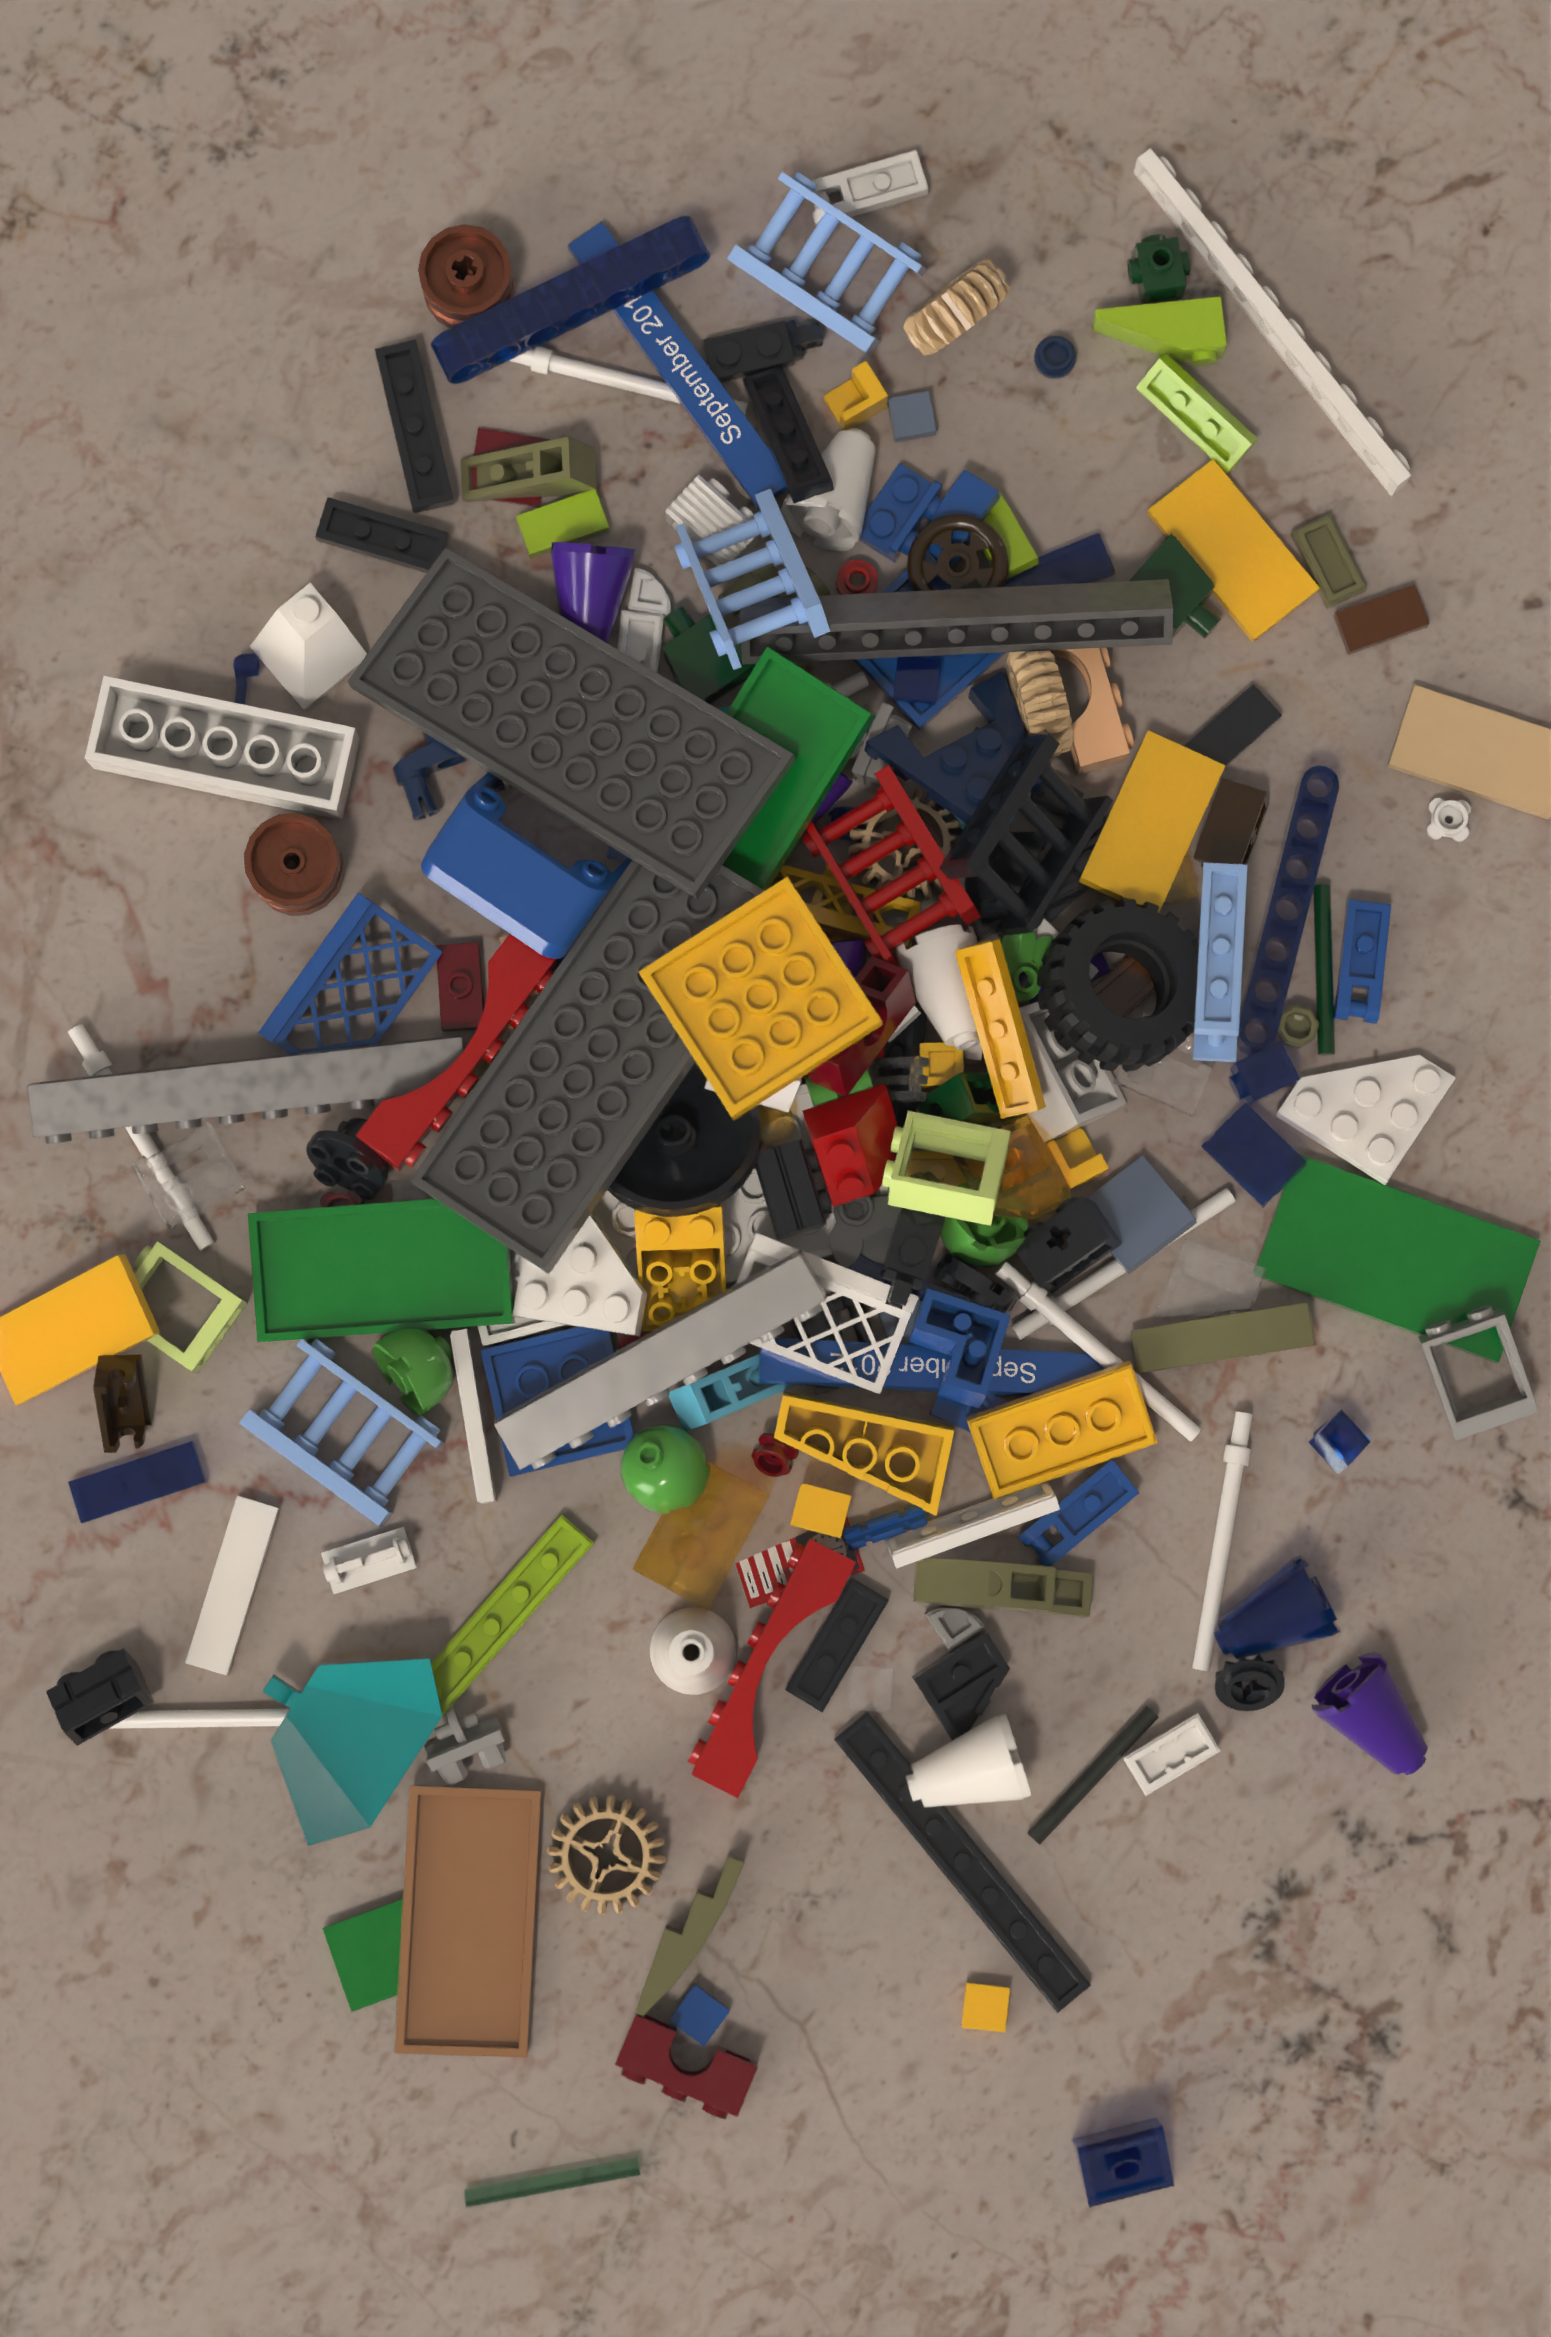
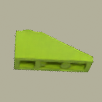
[1092,297,1227,366]

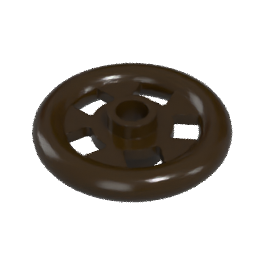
[907,514,1009,591]

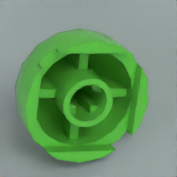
[940,1180,1028,1268]
[372,1327,454,1416]
[621,1424,710,1514]

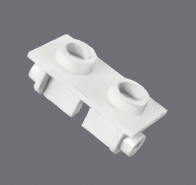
[321,1527,417,1595]

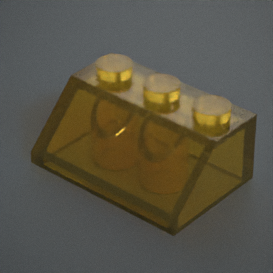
[633,1461,770,1611]

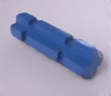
[843,1505,927,1550]

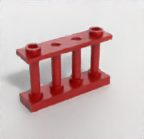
[801,765,981,967]

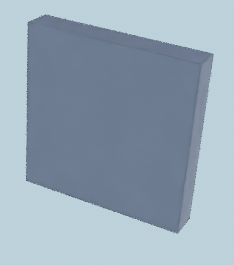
[1086,1155,1197,1275]

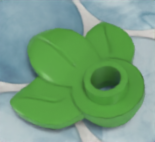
[1001,931,1054,1001]

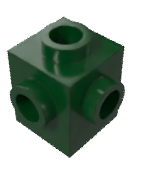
[1127,234,1190,305]

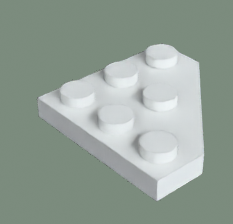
[1276,1055,1456,1185]
[513,1214,647,1336]

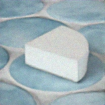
[628,568,671,618]

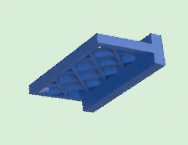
[258,892,443,1054]

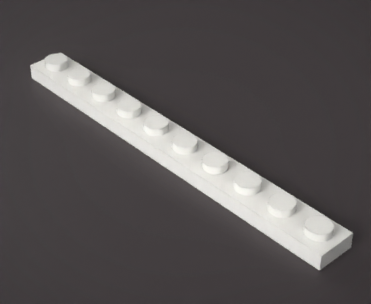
[1134,148,1411,497]

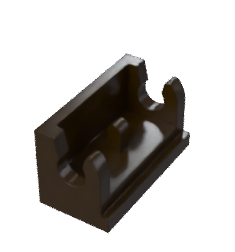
[1194,778,1270,867]
[93,1354,152,1453]

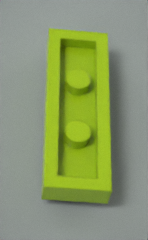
[1136,354,1258,474]

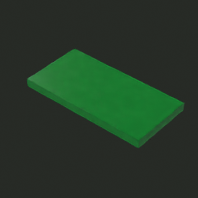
[722,647,876,891]
[1253,1153,1541,1363]
[248,1199,515,1343]

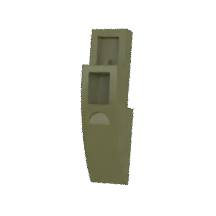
[913,1558,1093,1618]

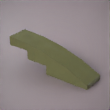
[1131,1302,1317,1373]
[635,1854,745,2016]

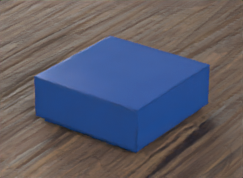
[669,1983,730,2047]

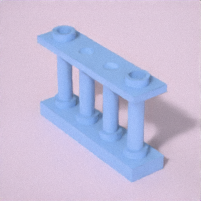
[727,172,927,355]
[674,488,831,670]
[1193,863,1247,1062]
[239,1338,444,1527]

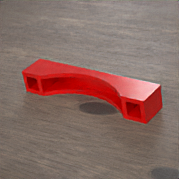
[356,934,556,1172]
[688,1538,856,1799]

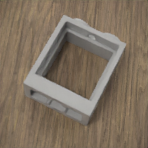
[1418,1306,1539,1441]

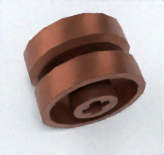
[418,224,515,333]
[244,813,344,916]

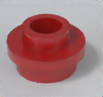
[836,560,878,595]

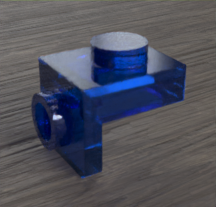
[1309,1409,1371,1474]

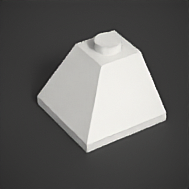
[250,583,367,712]

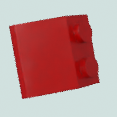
[802,1084,898,1207]

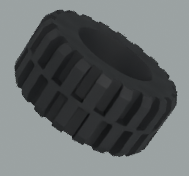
[1037,898,1199,1072]

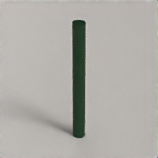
[1313,884,1335,1055]

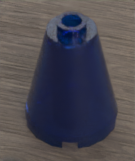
[1214,1554,1341,1660]

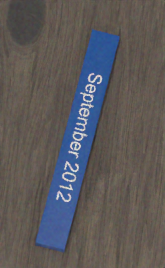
[568,222,787,510]
[759,1338,1105,1396]

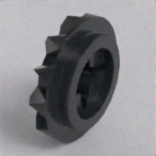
[1215,1654,1285,1711]

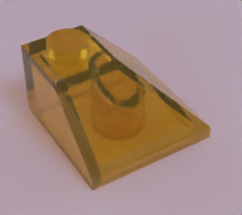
[951,1113,1072,1220]

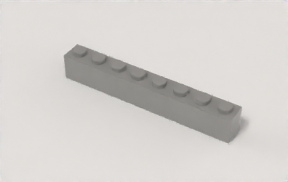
[494,1249,827,1470]

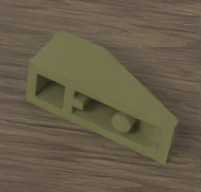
[461,436,597,502]

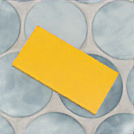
[1146,459,1320,643]
[1078,730,1226,913]
[0,1254,161,1406]
[965,1360,1158,1499]

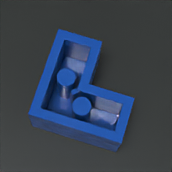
[908,1288,1011,1409]

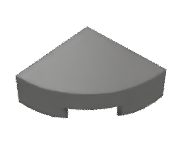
[925,1607,985,1651]

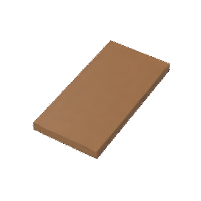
[394,1785,541,2058]

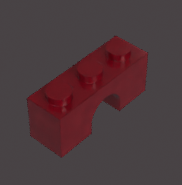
[808,956,916,1097]
[615,2014,758,2119]

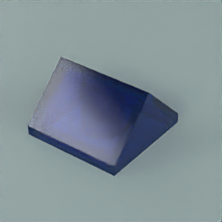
[1072,2117,1174,2208]

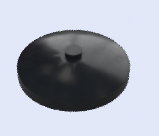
[608,1062,762,1217]

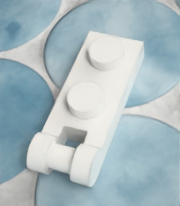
[812,150,928,226]

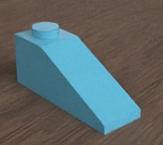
[668,1354,796,1431]

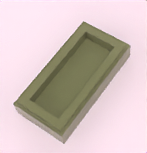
[1290,514,1367,609]

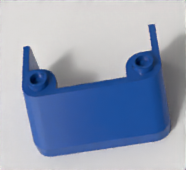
[421,772,632,959]

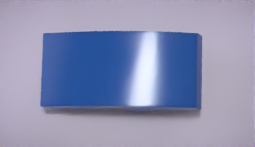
[927,469,1000,570]

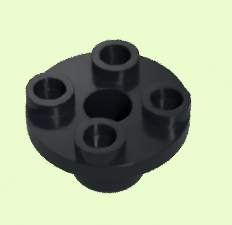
[306,1118,388,1200]

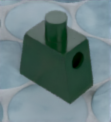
[1129,534,1221,639]
[663,606,756,705]
[918,1073,1021,1128]

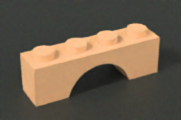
[1051,648,1134,775]

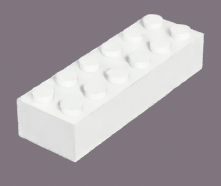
[85,676,360,820]

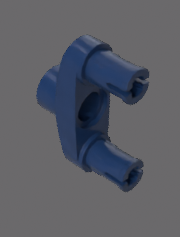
[393,732,513,821]

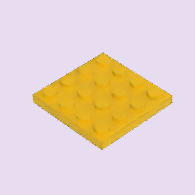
[639,877,883,1120]

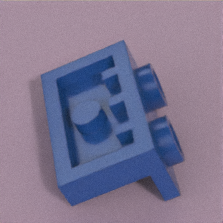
[859,463,943,563]

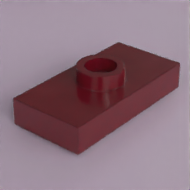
[435,942,484,1032]

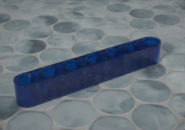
[431,216,711,384]
[1237,765,1339,1055]

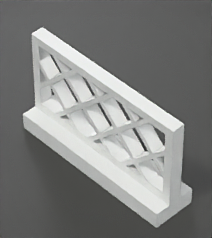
[735,1233,919,1394]

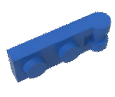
[1334,899,1391,1024]
[1018,1459,1139,1567]

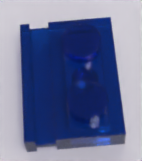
[1201,1102,1307,1208]

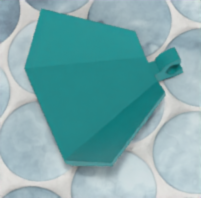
[263,1658,442,1846]

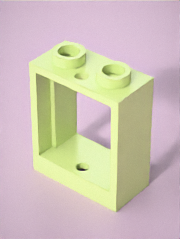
[882,1111,1011,1226]
[133,1241,248,1374]

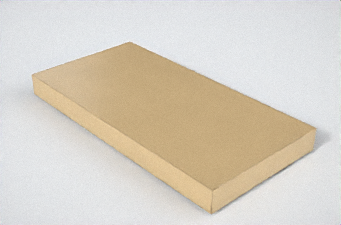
[1387,685,1551,820]

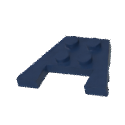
[864,672,1042,824]

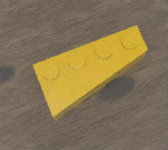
[774,1391,954,1516]

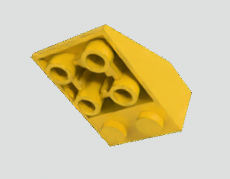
[634,1202,727,1331]

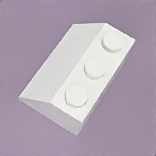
[1019,1002,1127,1144]

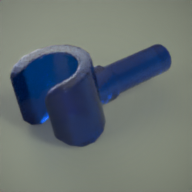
[233,653,260,705]

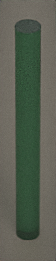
[464,2157,641,2208]

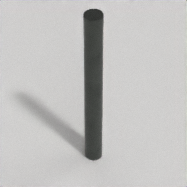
[1028,1706,1159,1845]

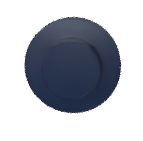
[1034,336,1076,379]

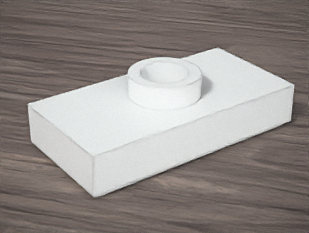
[1122,1713,1220,1796]

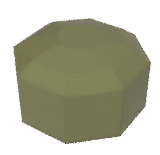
[1275,1005,1319,1049]

